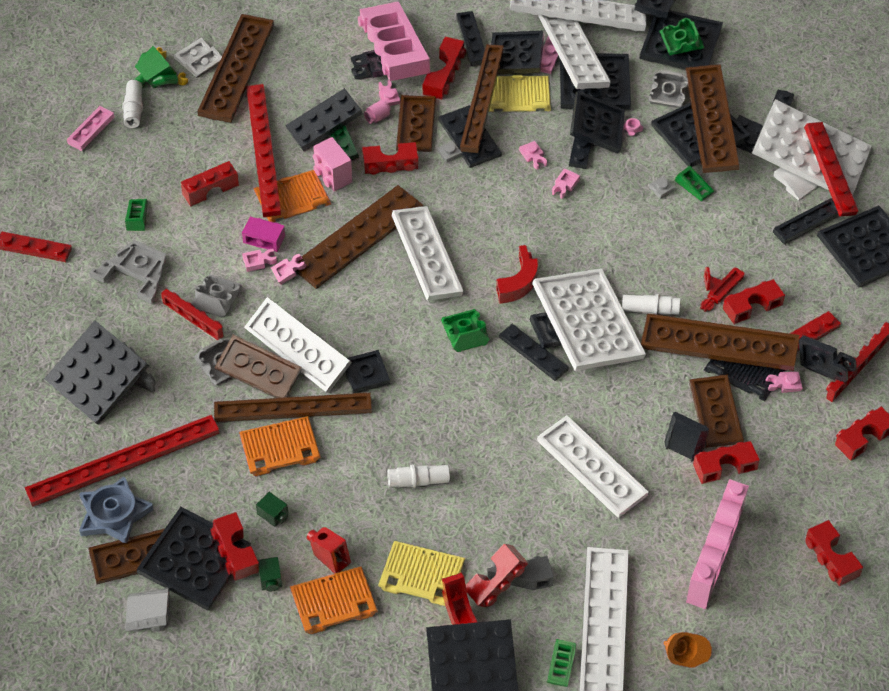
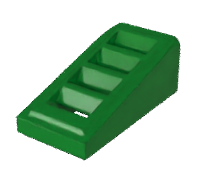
[674,166,714,202]
[125,199,148,231]
[547,639,577,687]

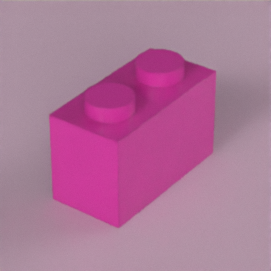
[242,216,285,252]

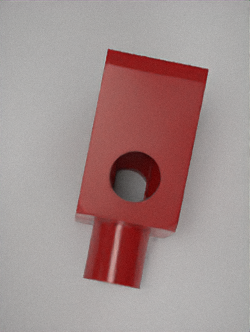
[306,527,351,574]

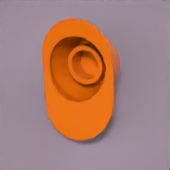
[663,632,712,668]

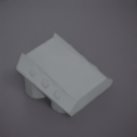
[648,70,688,108]
[192,274,242,318]
[194,339,231,385]
[125,588,170,631]

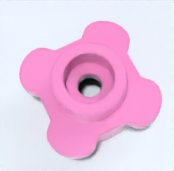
[623,118,643,136]

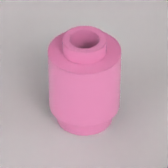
[364,100,391,124]

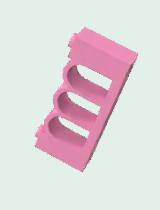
[358,1,430,81]
[686,479,749,609]

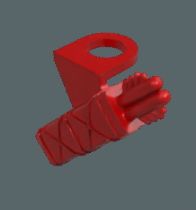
[700,267,745,312]

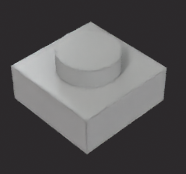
[437,141,462,163]
[649,176,675,199]

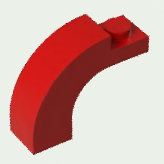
[496,245,538,304]
[442,573,477,625]

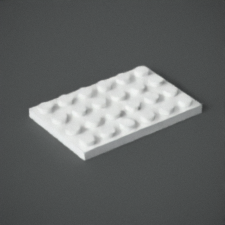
[752,99,872,196]
[533,268,646,371]

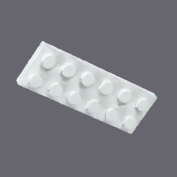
[392,206,463,301]
[244,297,352,393]
[537,415,648,518]

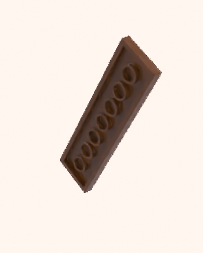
[197,14,274,123]
[686,64,739,173]
[295,185,423,289]
[641,313,800,371]

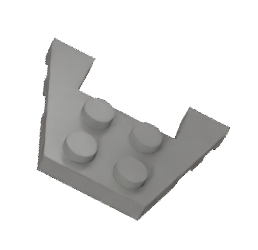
[89,240,167,304]

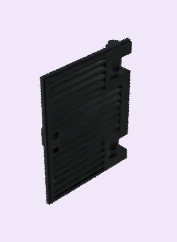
[703,359,785,401]

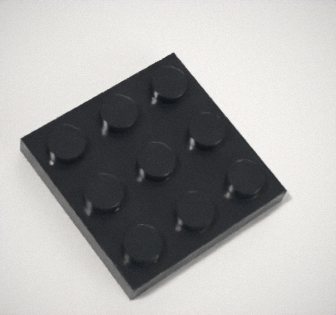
[491,30,544,74]
[570,91,625,153]

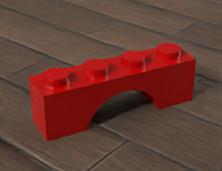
[422,36,466,100]

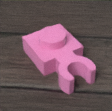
[379,80,400,106]
[519,141,547,169]
[552,168,580,199]
[242,249,277,272]
[271,254,307,285]
[766,372,802,393]

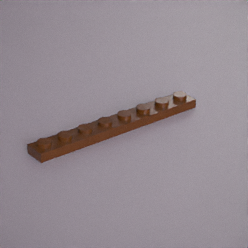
[460,44,504,153]
[214,393,372,422]

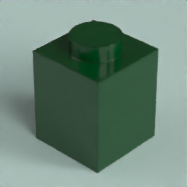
[256,491,288,527]
[258,557,282,592]

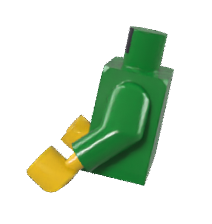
[134,46,188,88]

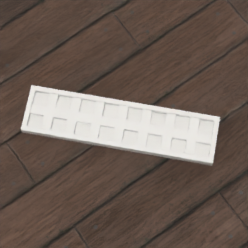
[510,0,646,31]
[538,15,610,89]
[580,547,629,691]

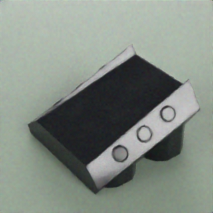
[664,412,709,462]

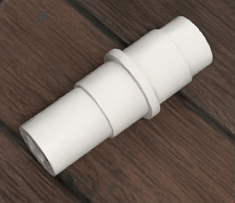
[122,80,143,128]
[622,294,680,315]
[387,464,450,489]

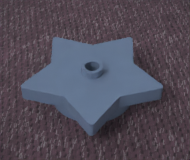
[79,477,154,543]

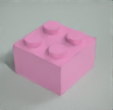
[313,137,352,191]

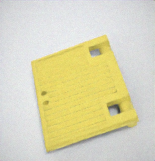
[489,75,551,112]
[378,541,465,606]

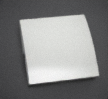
[174,37,222,77]
[774,167,819,200]

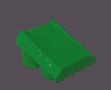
[660,18,704,55]
[441,309,490,352]

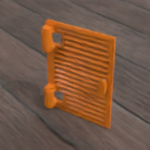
[253,170,331,223]
[239,416,321,476]
[290,566,378,635]

